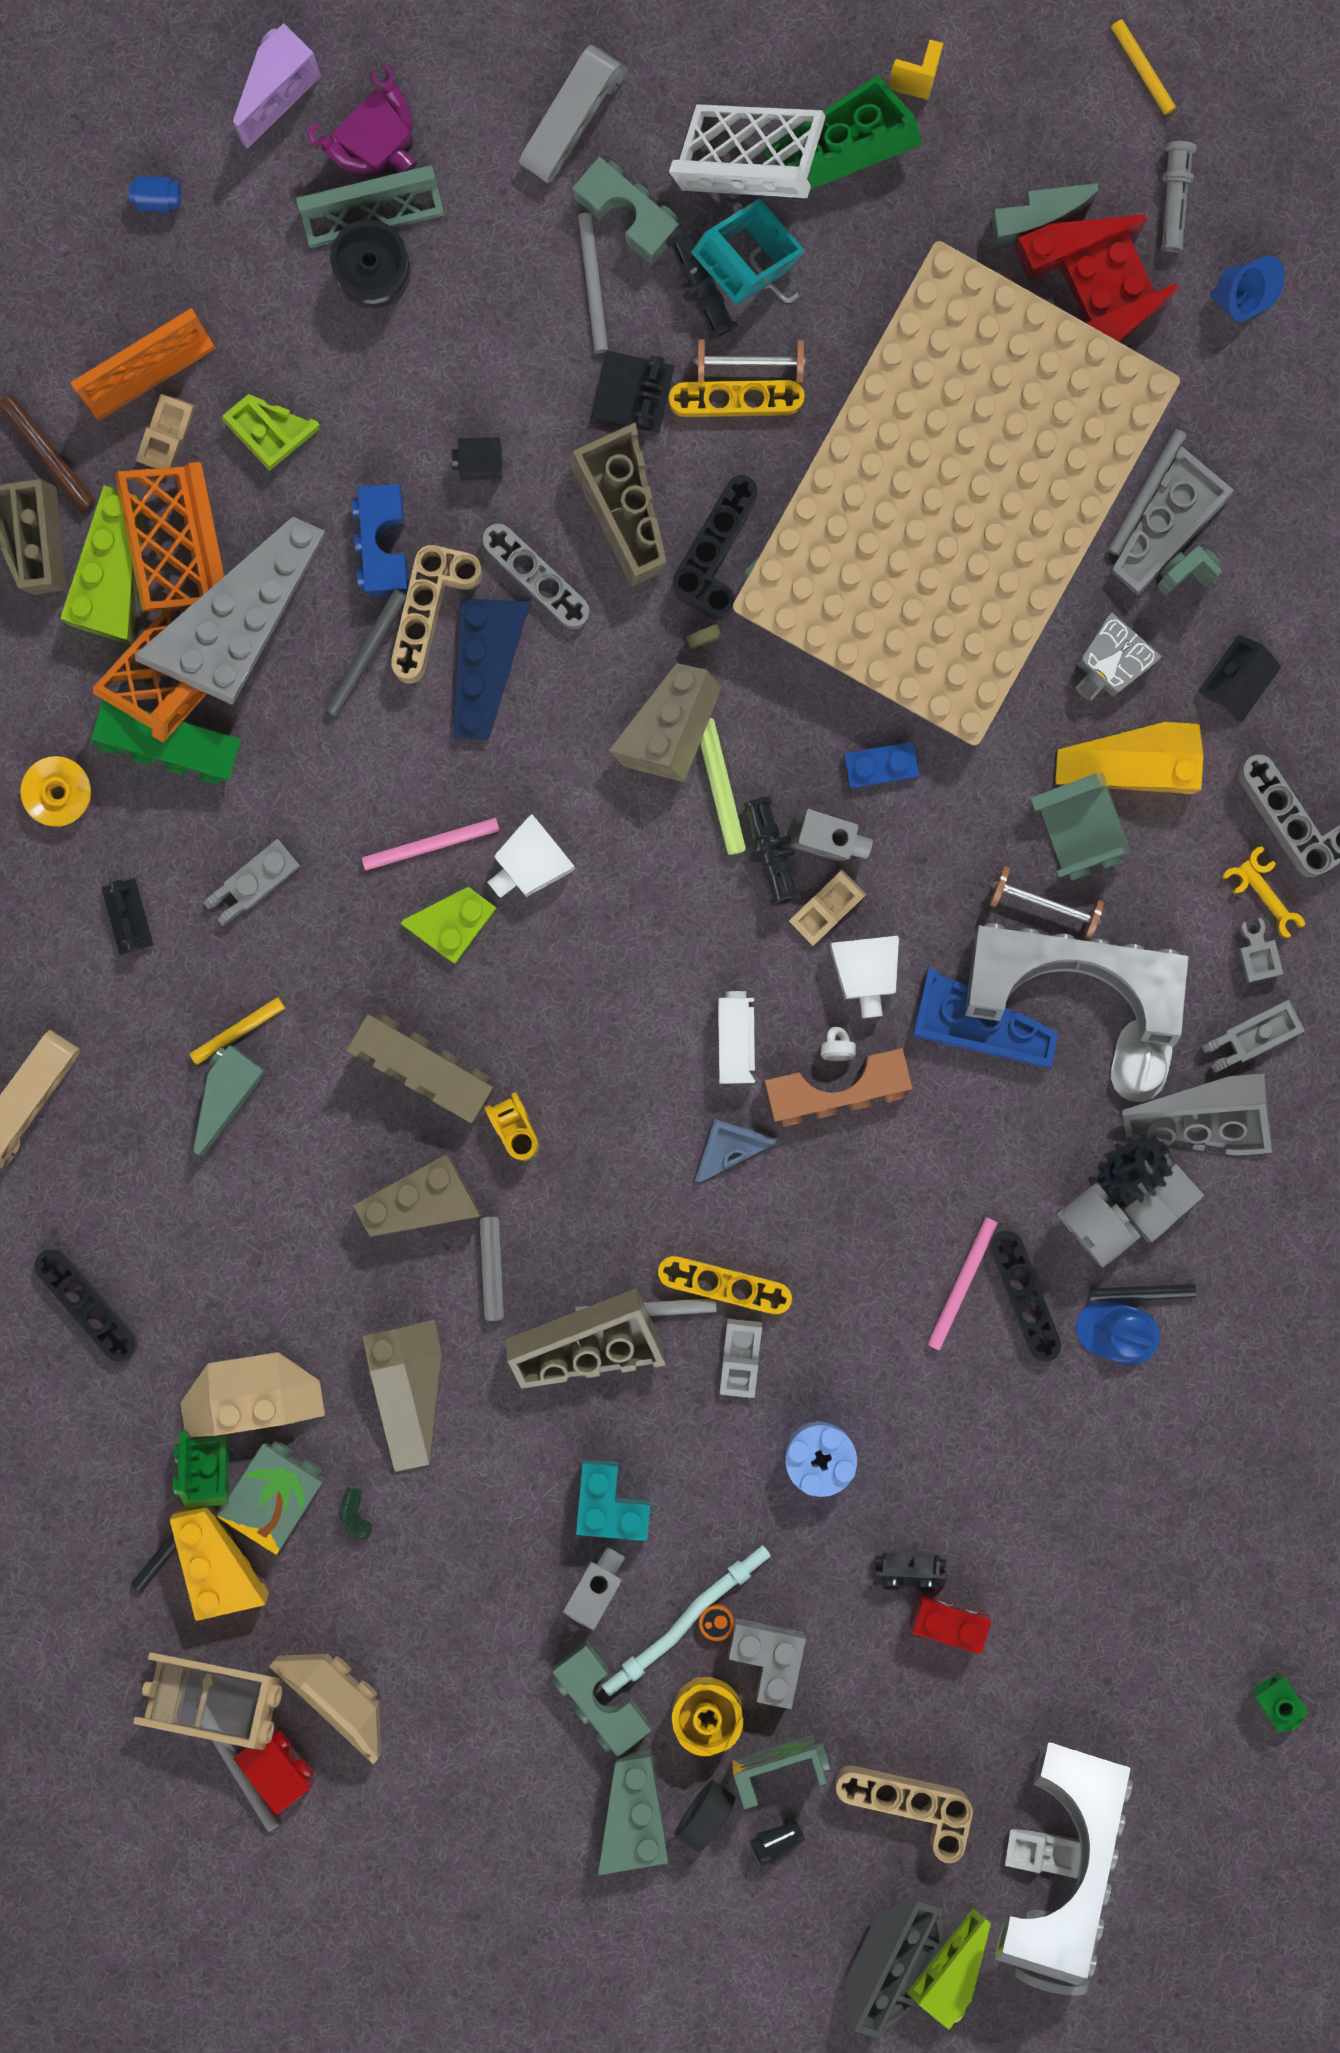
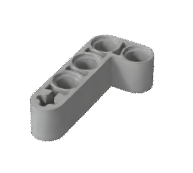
[519,45,628,183]
[1237,755,1340,877]

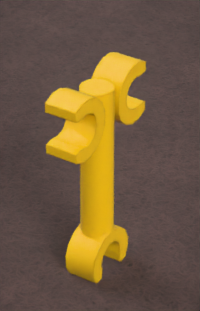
[1221,846,1305,939]

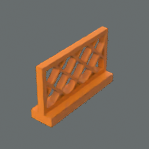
[70,308,216,421]
[114,462,224,612]
[93,597,207,743]

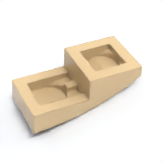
[136,393,196,469]
[789,870,867,946]

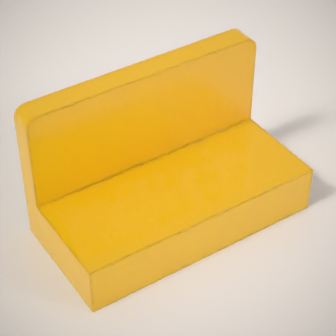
[889,39,943,100]

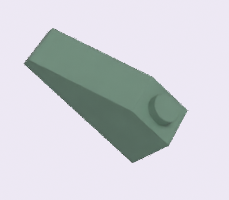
[193,1045,268,1156]

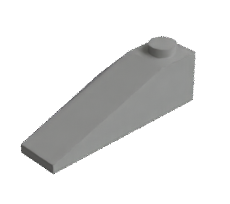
[1122,1074,1272,1156]

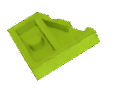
[222,394,320,471]
[401,887,497,965]

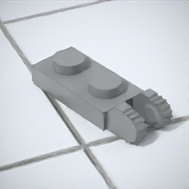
[204,839,301,926]
[1201,1000,1305,1073]

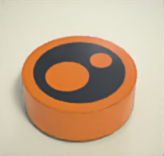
[699,1604,734,1641]

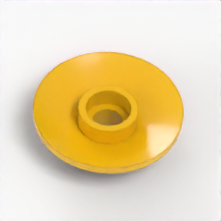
[20,756,91,827]

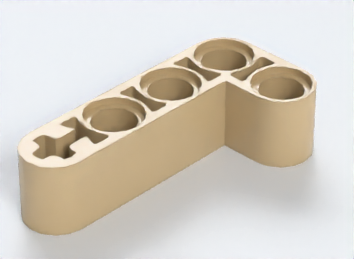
[391,545,483,684]
[0,1030,81,1169]
[835,1766,973,1863]

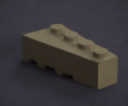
[569,423,667,587]
[346,1014,495,1124]
[506,1288,666,1389]

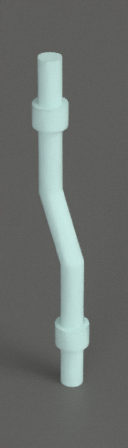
[601,1545,771,1696]

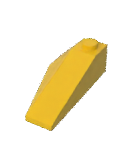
[1055,722,1203,794]

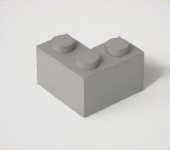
[728,1618,806,1709]

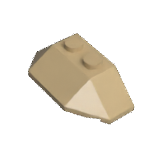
[180,1352,325,1437]
[269,1654,381,1764]

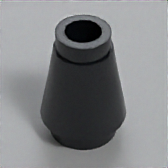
[750,1821,805,1867]

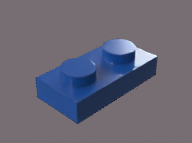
[844,742,919,789]

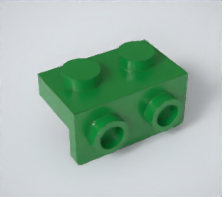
[173,1430,230,1509]

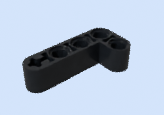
[673,475,757,620]

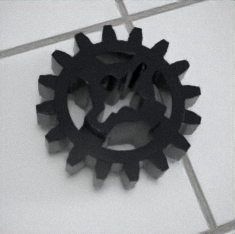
[1096,1134,1174,1205]

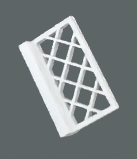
[669,104,826,198]

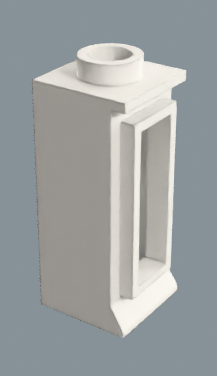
[718,991,755,1084]

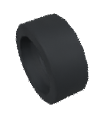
[675,1780,736,1853]

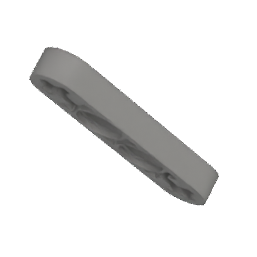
[482,524,590,630]

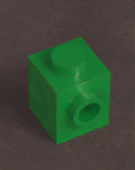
[1249,1672,1309,1733]

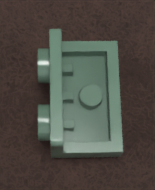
[1157,545,1222,596]

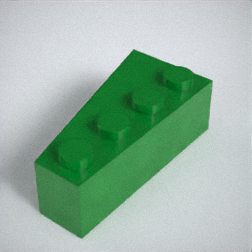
[762,75,922,199]
[88,699,241,785]

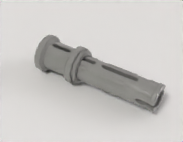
[1160,141,1197,253]

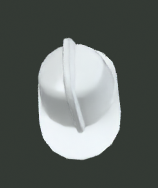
[1111,1020,1172,1102]

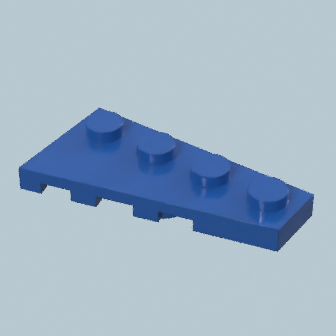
[913,967,1058,1069]

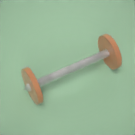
[692,339,809,383]
[989,866,1104,941]

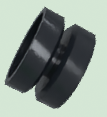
[330,219,411,309]

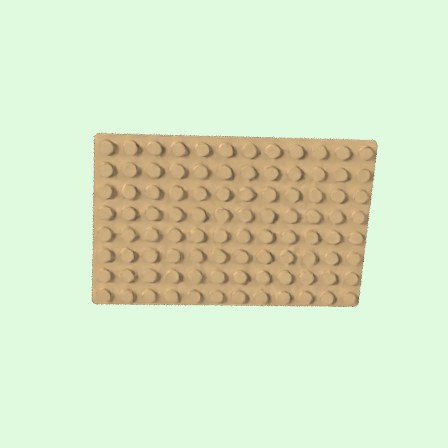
[733,241,1180,746]

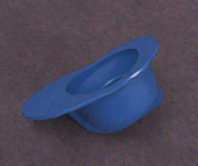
[1210,255,1285,323]
[1076,1302,1160,1365]

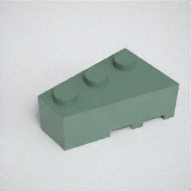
[598,1748,669,1875]

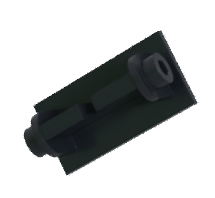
[101,878,154,955]
[873,1552,947,1592]

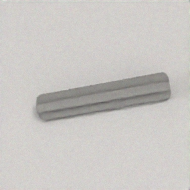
[480,1216,504,1321]

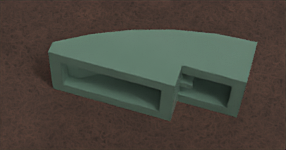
[992,183,1098,246]

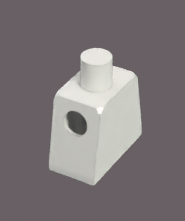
[488,814,575,898]
[830,936,899,1018]

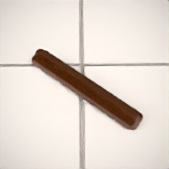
[0,395,95,512]

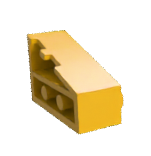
[170,1506,269,1621]

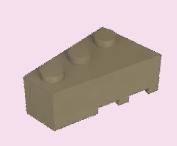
[0,479,67,595]
[609,663,722,782]
[353,1154,483,1237]

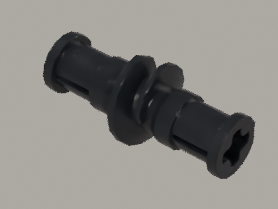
[666,229,739,340]
[741,797,802,906]

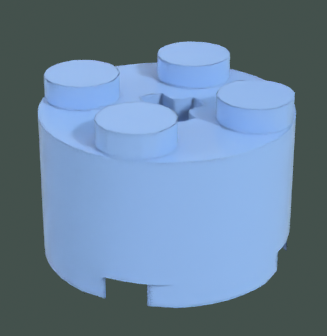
[784,1421,857,1497]

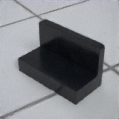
[1198,634,1281,722]

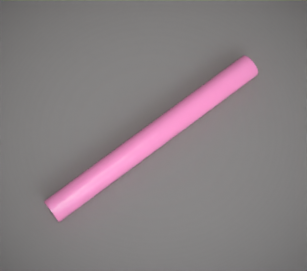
[362,818,500,871]
[927,1217,998,1351]

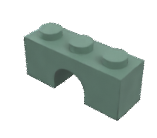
[572,156,679,265]
[552,1641,652,1757]

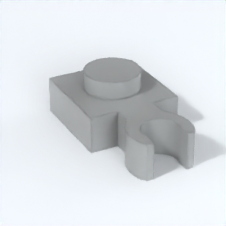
[1238,918,1283,983]

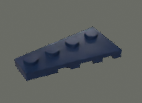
[454,598,531,741]

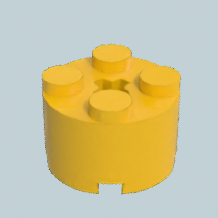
[672,1677,743,1756]

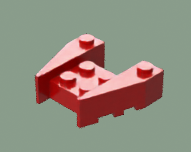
[1014,215,1178,344]

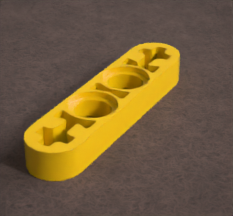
[669,380,805,417]
[658,1256,792,1314]

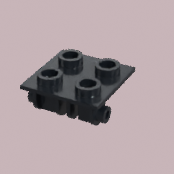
[592,350,675,433]

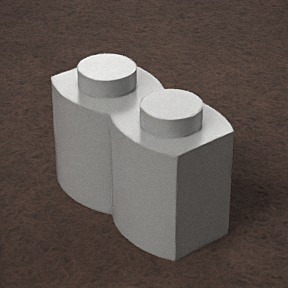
[1121,1164,1204,1242]

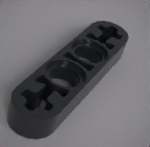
[990,1230,1061,1362]
[34,1249,138,1362]

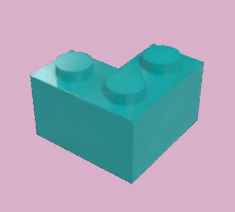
[576,1459,651,1541]

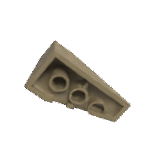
[362,1319,442,1472]

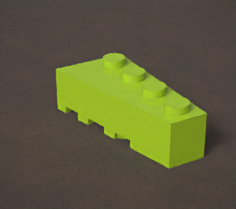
[60,485,144,645]

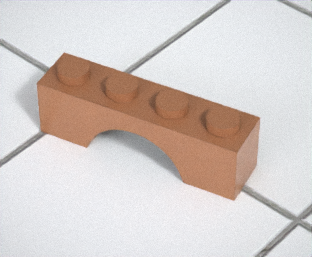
[764,1048,912,1127]

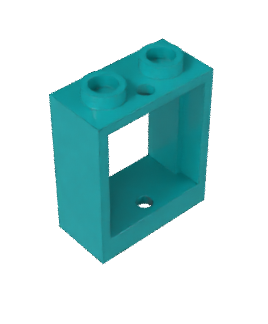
[691,198,805,305]

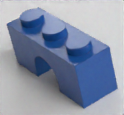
[352,484,409,597]

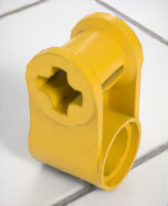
[484,1091,539,1161]

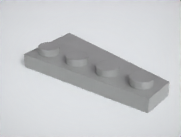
[1112,446,1234,596]

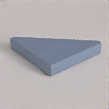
[695,1119,776,1182]

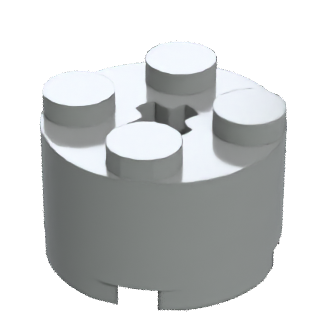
[1057,1183,1141,1268]

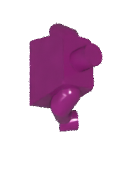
[307,63,417,177]

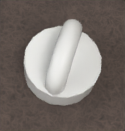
[821,1027,856,1061]

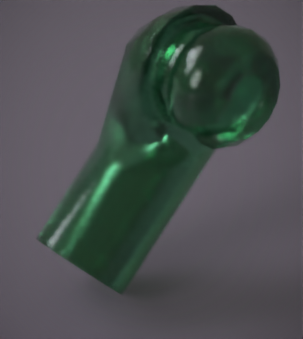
[339,1487,372,1540]

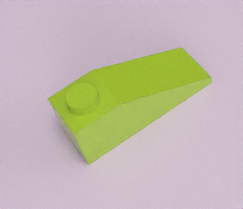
[907,1908,991,2030]

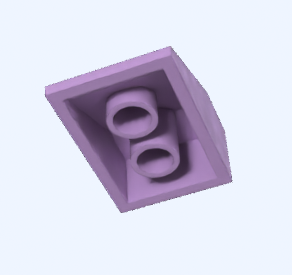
[233,23,321,149]

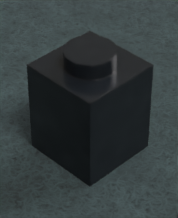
[452,437,503,480]

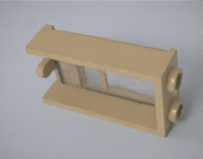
[133,1652,282,1750]

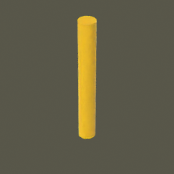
[1111,19,1177,116]
[189,997,286,1065]

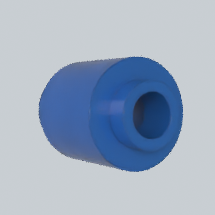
[129,175,181,213]

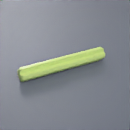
[700,718,746,855]

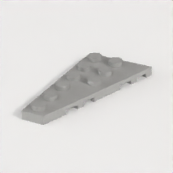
[135,517,325,705]

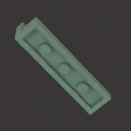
[296,165,444,248]

